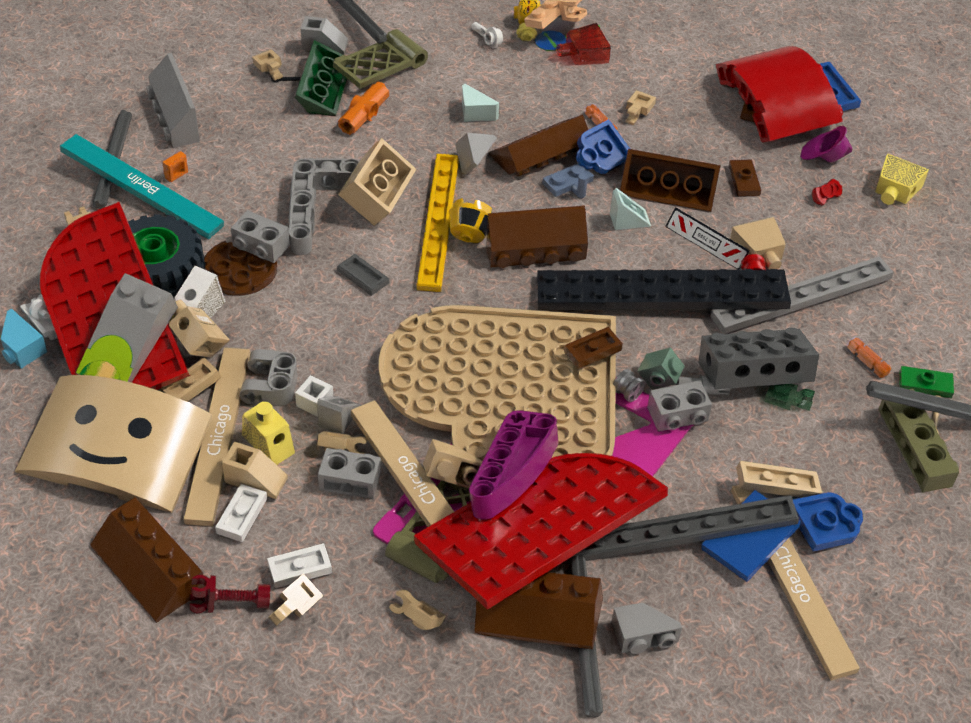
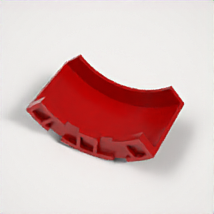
[715,46,843,143]

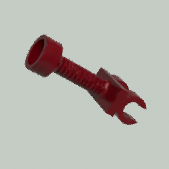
[190,575,270,614]

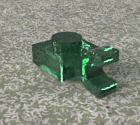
[765,383,815,411]

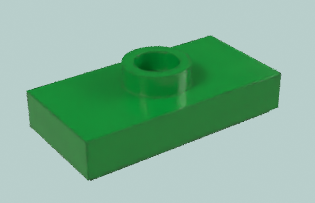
[899,366,954,398]

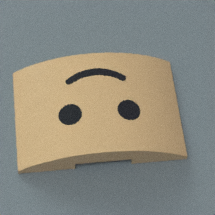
[15,375,213,513]

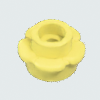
[516,23,537,41]

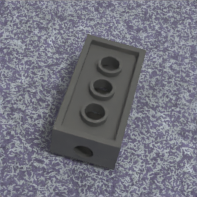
[698,328,819,389]

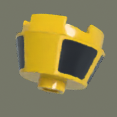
[449,198,492,243]

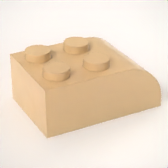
[338,138,416,226]

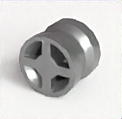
[613,369,646,402]

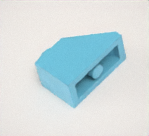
[1,309,47,369]

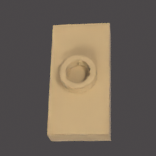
[161,358,221,402]

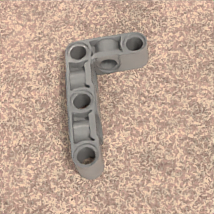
[289,158,360,255]

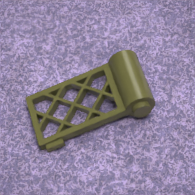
[333,29,428,89]
[385,480,471,583]

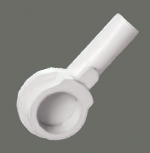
[472,22,503,49]

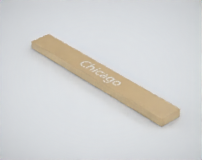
[184,348,250,526]
[351,400,454,527]
[731,484,860,681]

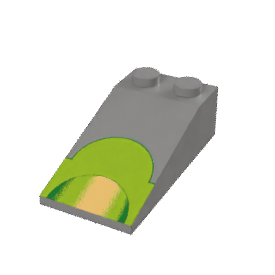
[76,273,178,383]

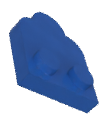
[576,119,630,174]
[793,492,863,552]

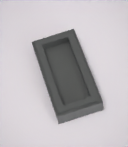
[337,254,390,296]

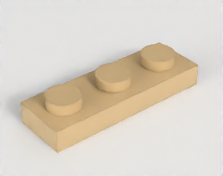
[736,461,822,498]

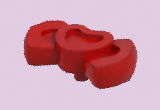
[812,179,843,206]

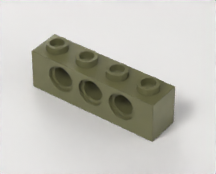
[878,389,959,493]

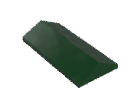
[294,40,351,116]

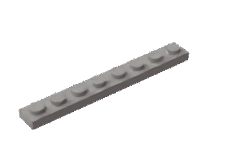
[711,256,894,334]

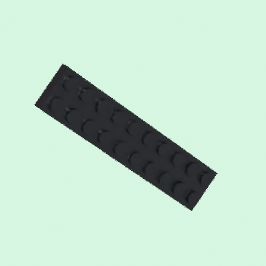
[537,269,791,310]

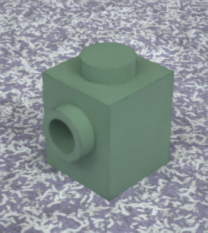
[637,347,685,389]

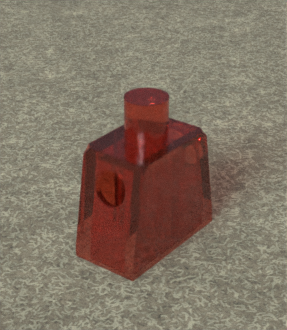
[557,23,611,65]

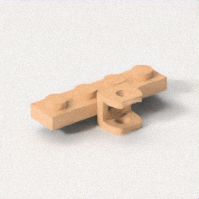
[524,0,587,29]

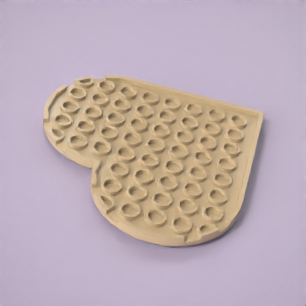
[379,305,616,461]

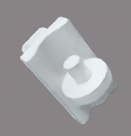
[20,294,57,340]

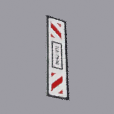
[665,207,750,270]

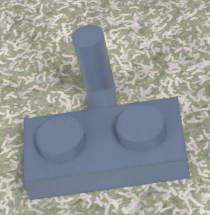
[542,164,594,198]

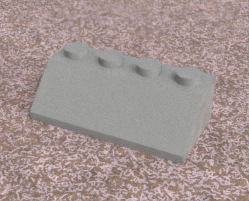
[146,53,200,148]

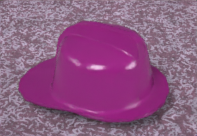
[800,126,853,162]

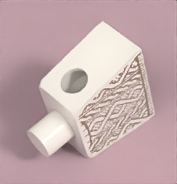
[174,266,225,318]

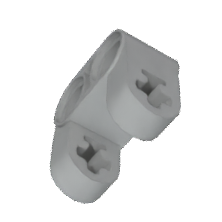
[240,349,298,406]

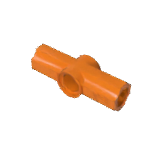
[338,82,389,135]

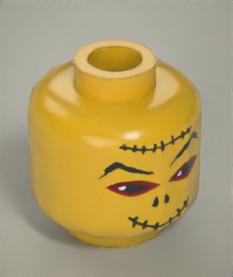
[514,0,541,25]

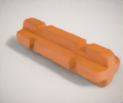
[585,104,618,130]
[847,337,891,378]

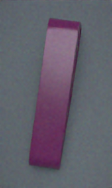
[469,410,559,519]

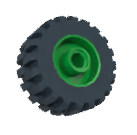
[128,214,206,298]

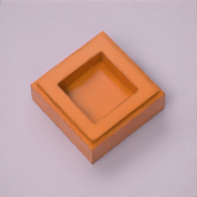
[162,151,188,182]

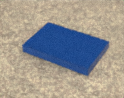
[701,490,801,582]

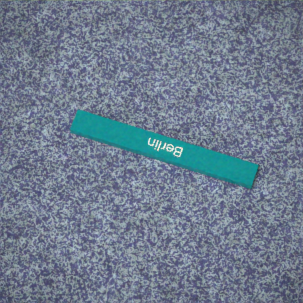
[60,134,224,240]

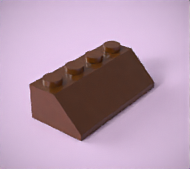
[488,114,589,177]
[620,149,721,212]
[486,205,588,268]
[90,497,205,623]
[474,572,603,650]

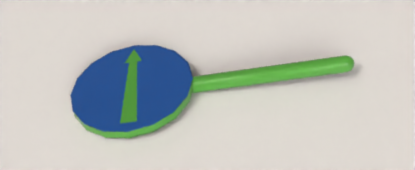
[535,25,600,51]

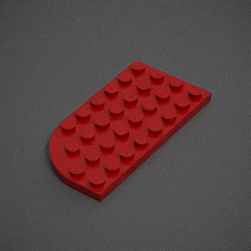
[40,202,190,390]
[414,453,668,610]

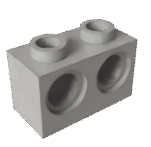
[231,210,290,263]
[647,381,712,432]
[318,448,381,499]

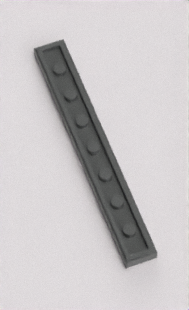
[575,495,799,561]

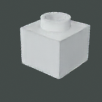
[295,375,333,417]

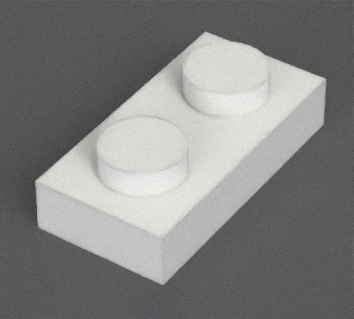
[215,484,267,542]
[267,543,332,588]

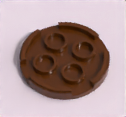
[204,241,277,296]

